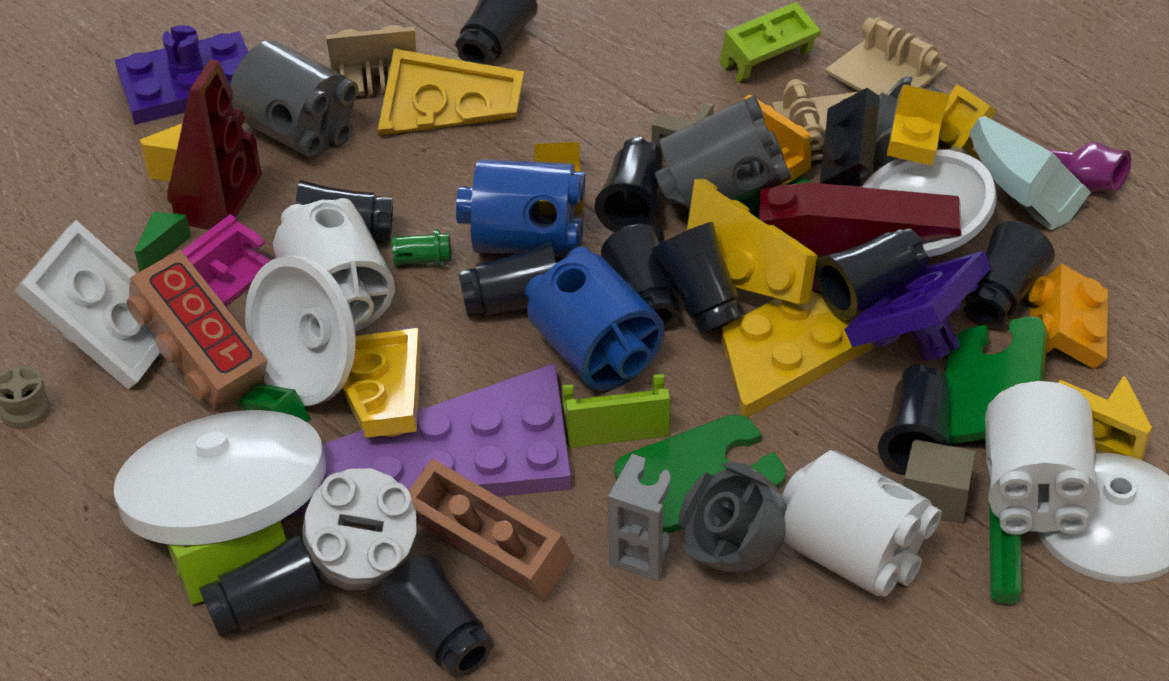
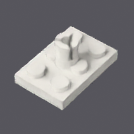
[14,220,160,389]

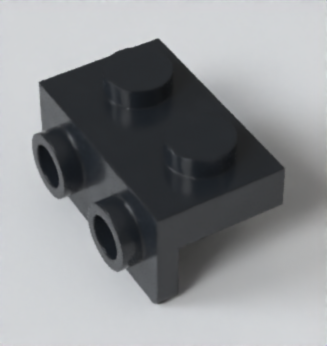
[820,88,880,187]

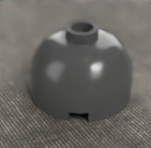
[678,461,787,574]

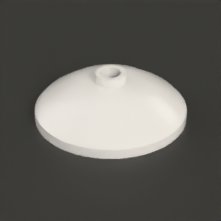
[862,150,997,258]
[245,255,356,406]
[1037,453,1169,583]

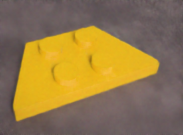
[721,292,874,418]

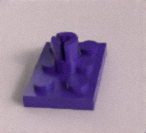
[114,25,248,125]
[844,251,991,361]

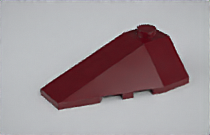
[167,59,262,230]
[759,182,962,256]

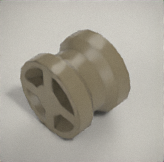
[0,366,50,429]

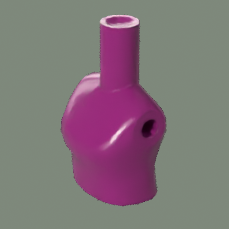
[1047,141,1131,194]

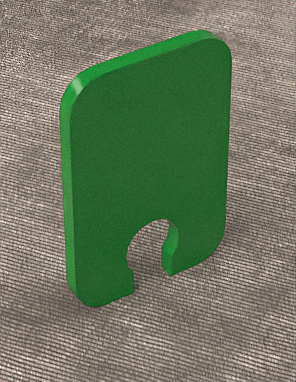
[945,317,1048,443]
[615,414,786,533]

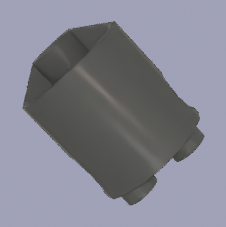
[230,41,359,158]
[655,95,792,210]

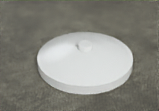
[114,410,326,545]

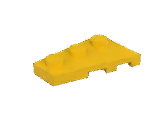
[378,49,524,136]
[687,179,817,304]
[342,328,422,438]

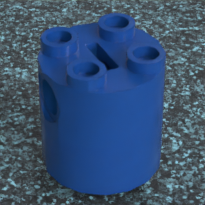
[456,159,585,258]
[525,246,665,391]

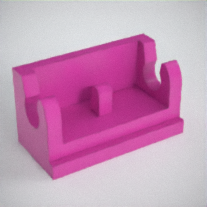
[182,214,271,307]

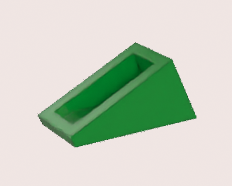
[134,211,191,272]
[237,383,311,423]

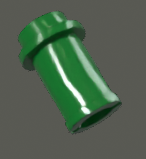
[392,229,452,267]

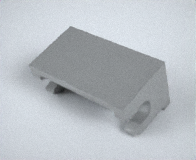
[608,454,670,581]

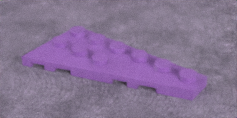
[287,363,571,517]

